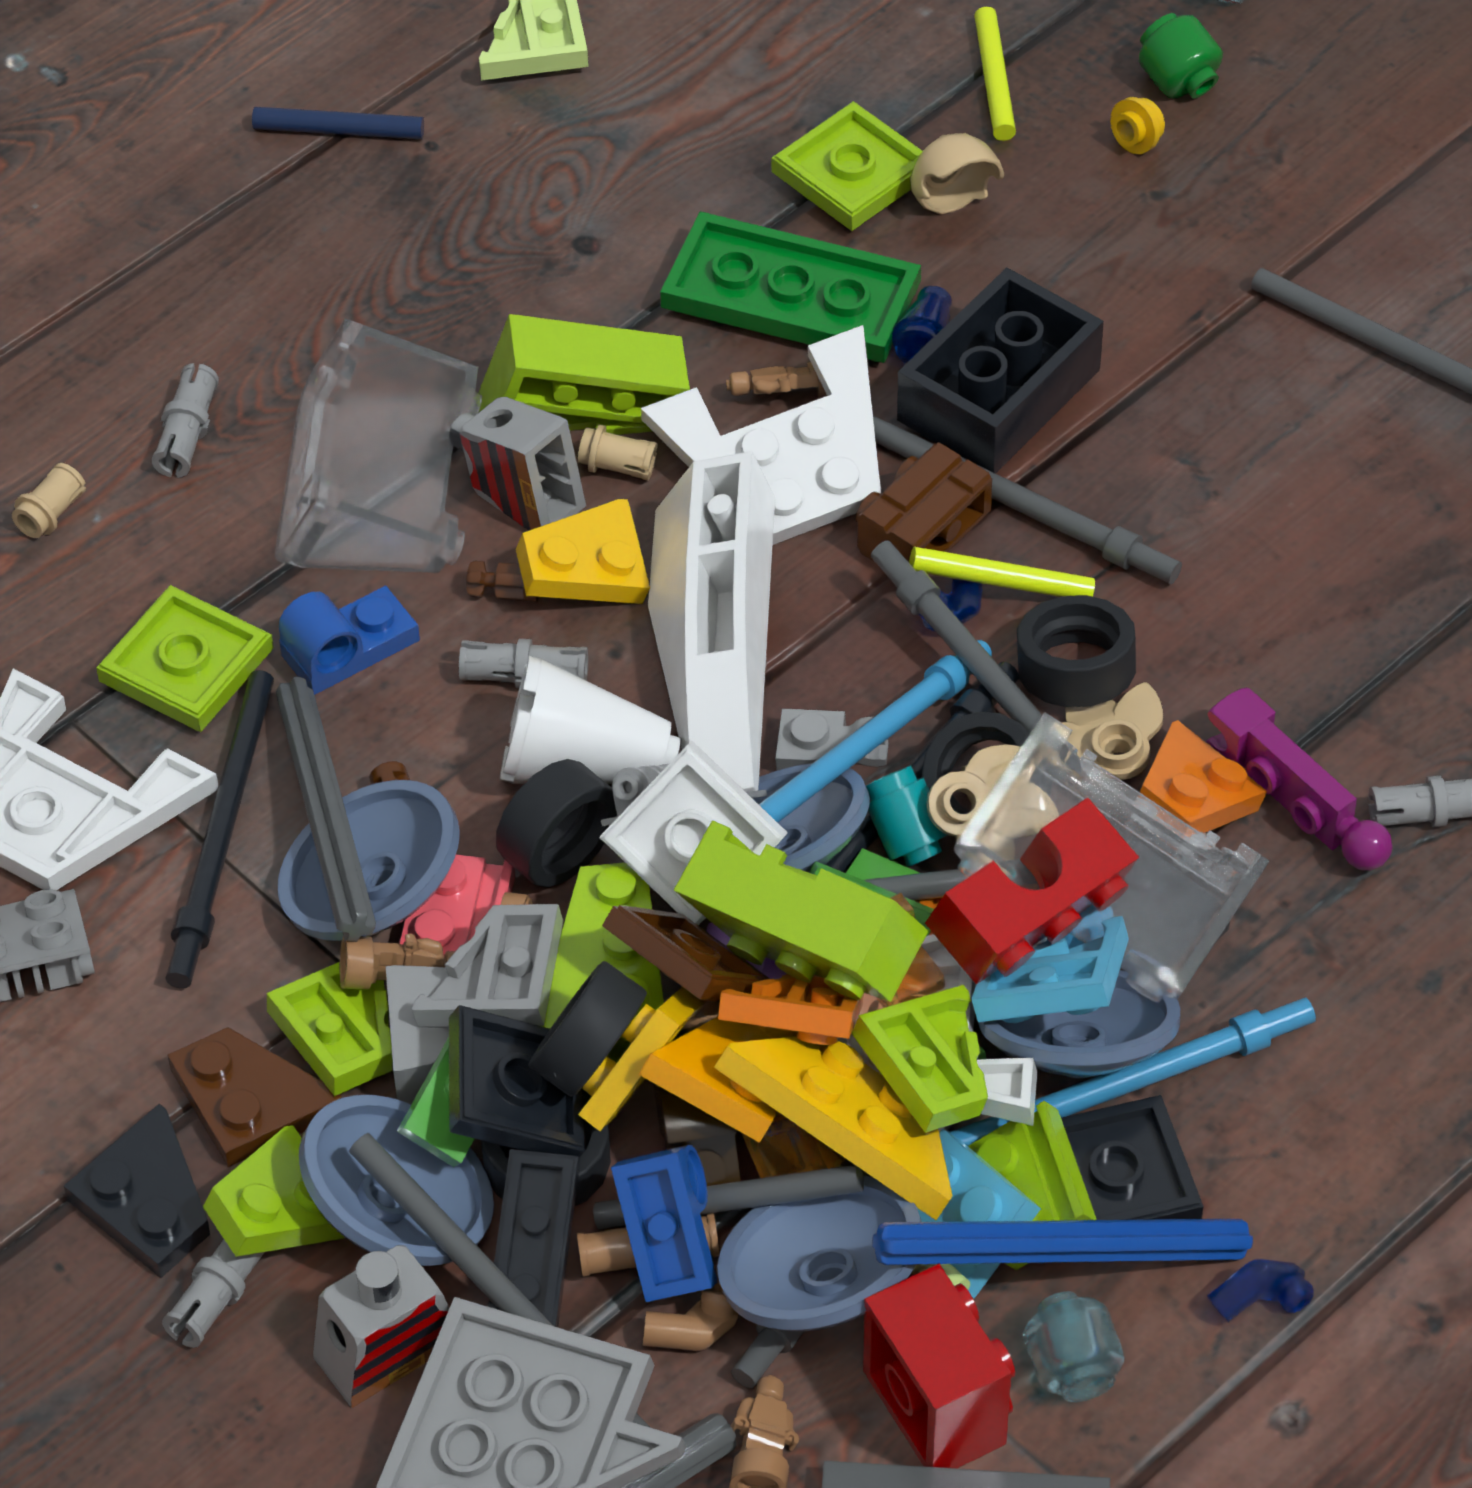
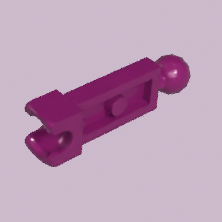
[1205,687,1393,871]

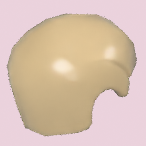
[910,133,1004,215]

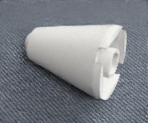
[500,656,681,784]

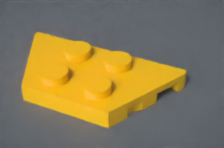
[714,1036,953,1220]

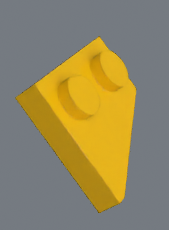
[515,499,650,604]
[578,987,707,1131]

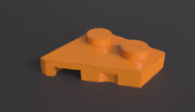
[1134,720,1267,843]
[718,974,864,1045]

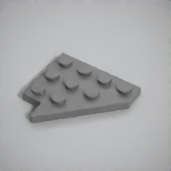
[376,1297,686,1488]

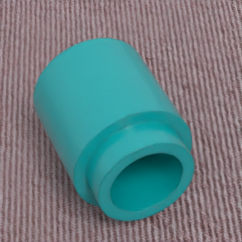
[866,765,947,867]

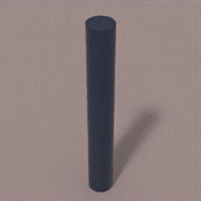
[252,107,424,140]

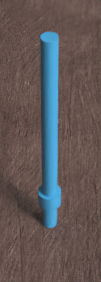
[759,640,992,823]
[949,997,1316,1146]

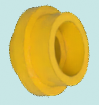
[1110,97,1165,154]

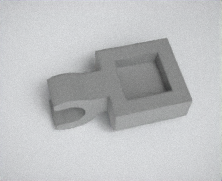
[775,709,889,771]

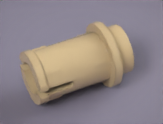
[578,425,658,481]
[12,463,86,538]

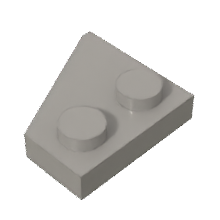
[412,904,563,1027]

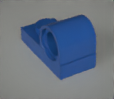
[279,585,420,695]
[611,1145,718,1302]

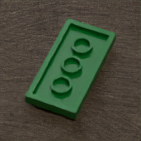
[660,211,921,363]

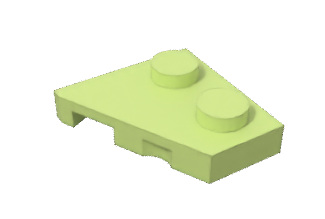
[479,0,588,80]

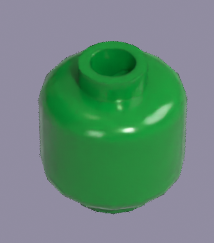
[1139,13,1223,99]

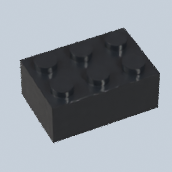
[897,267,1104,474]

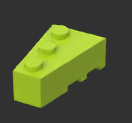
[478,314,690,435]
[674,820,929,1002]
[542,862,664,1063]

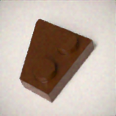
[168,1027,342,1167]

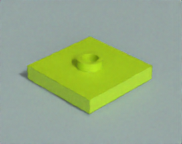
[771,101,922,231]
[96,585,274,732]

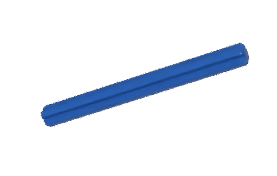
[872,1219,1253,1265]

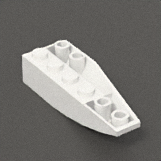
[648,451,775,792]

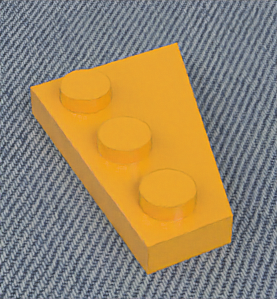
[639,1017,797,1143]

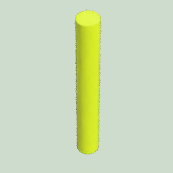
[974,7,1016,141]
[909,547,1095,597]

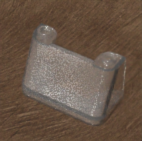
[275,318,482,573]
[954,712,1270,1002]

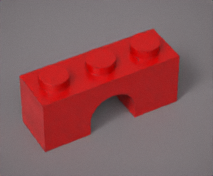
[925,797,1140,985]

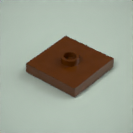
[602,905,770,1002]

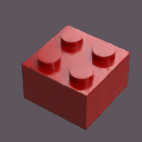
[863,1263,1015,1469]

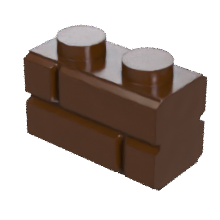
[856,442,993,563]

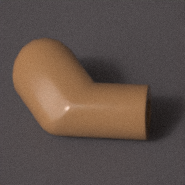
[643,1281,739,1351]

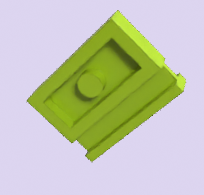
[968,1101,1097,1270]

